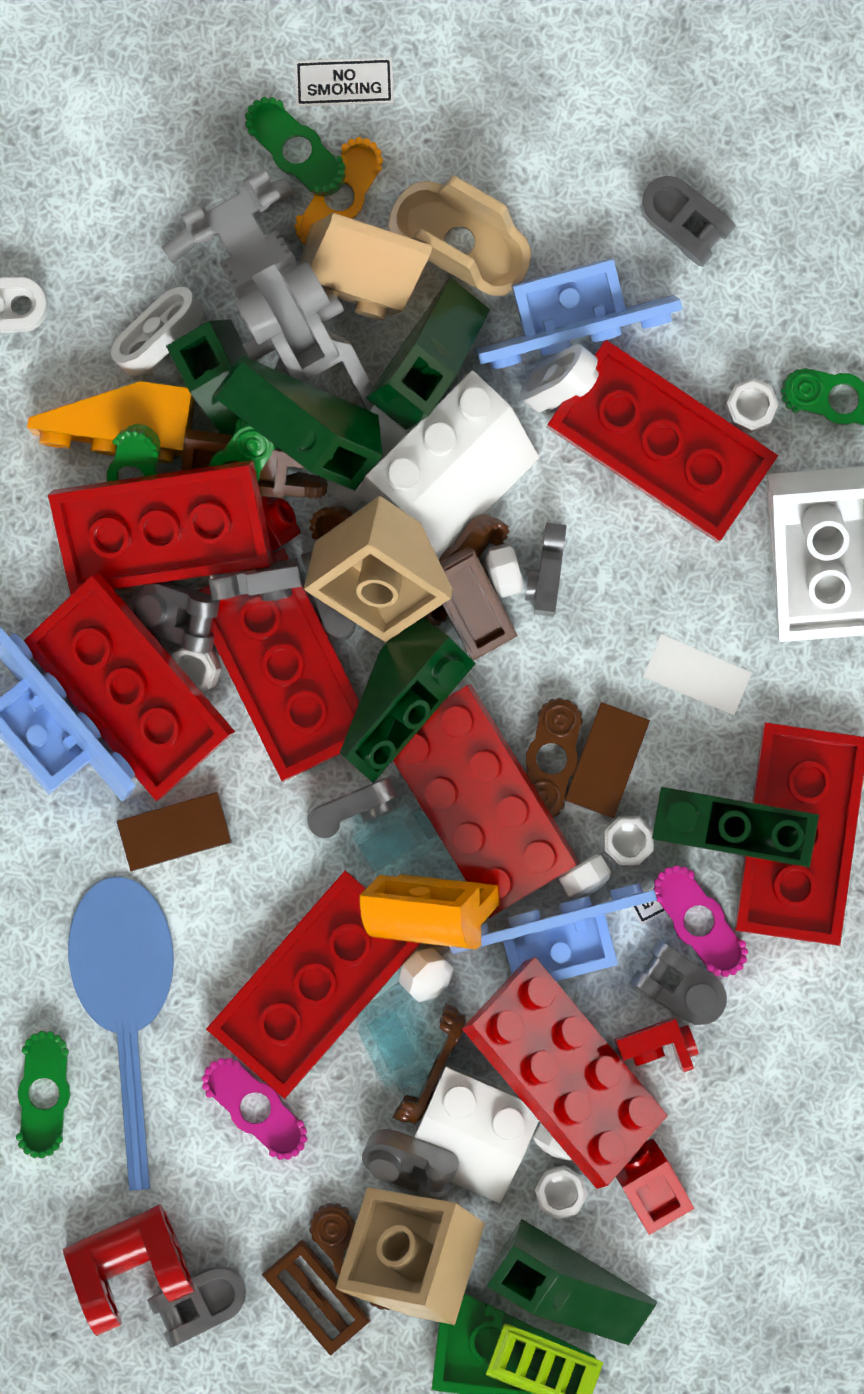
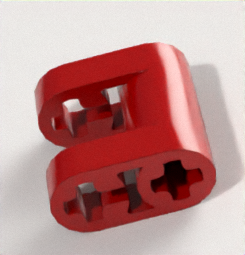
[63,1204,195,1336]

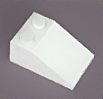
[767,466,864,642]

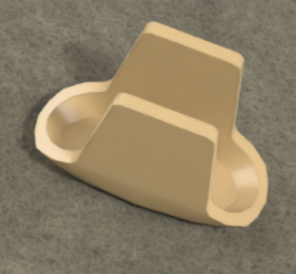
[388,175,532,296]

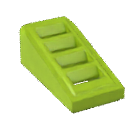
[485,1323,604,1394]

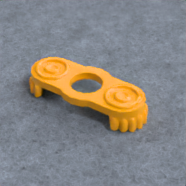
[295,137,383,245]

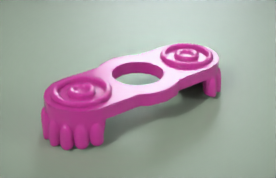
[653,865,748,977]
[202,1058,307,1160]

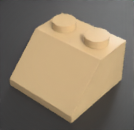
[299,213,433,321]
[304,496,453,642]
[336,1187,485,1325]

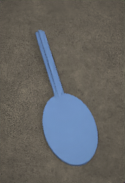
[68,877,174,1191]

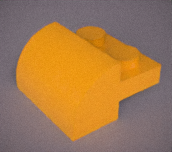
[360,874,499,949]

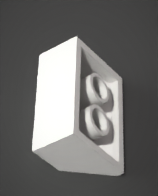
[358,370,539,560]

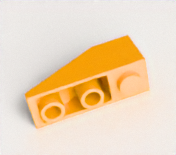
[27,381,195,464]

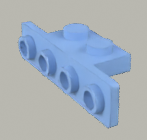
[475,258,683,369]
[0,627,136,801]
[450,883,657,981]

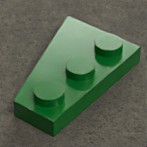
[431,1293,596,1394]

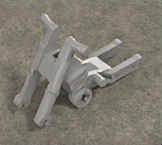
[162,168,374,411]

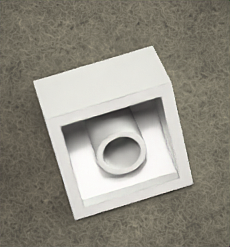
[414,1064,539,1203]

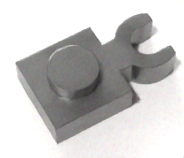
[525,522,567,617]
[209,558,301,601]

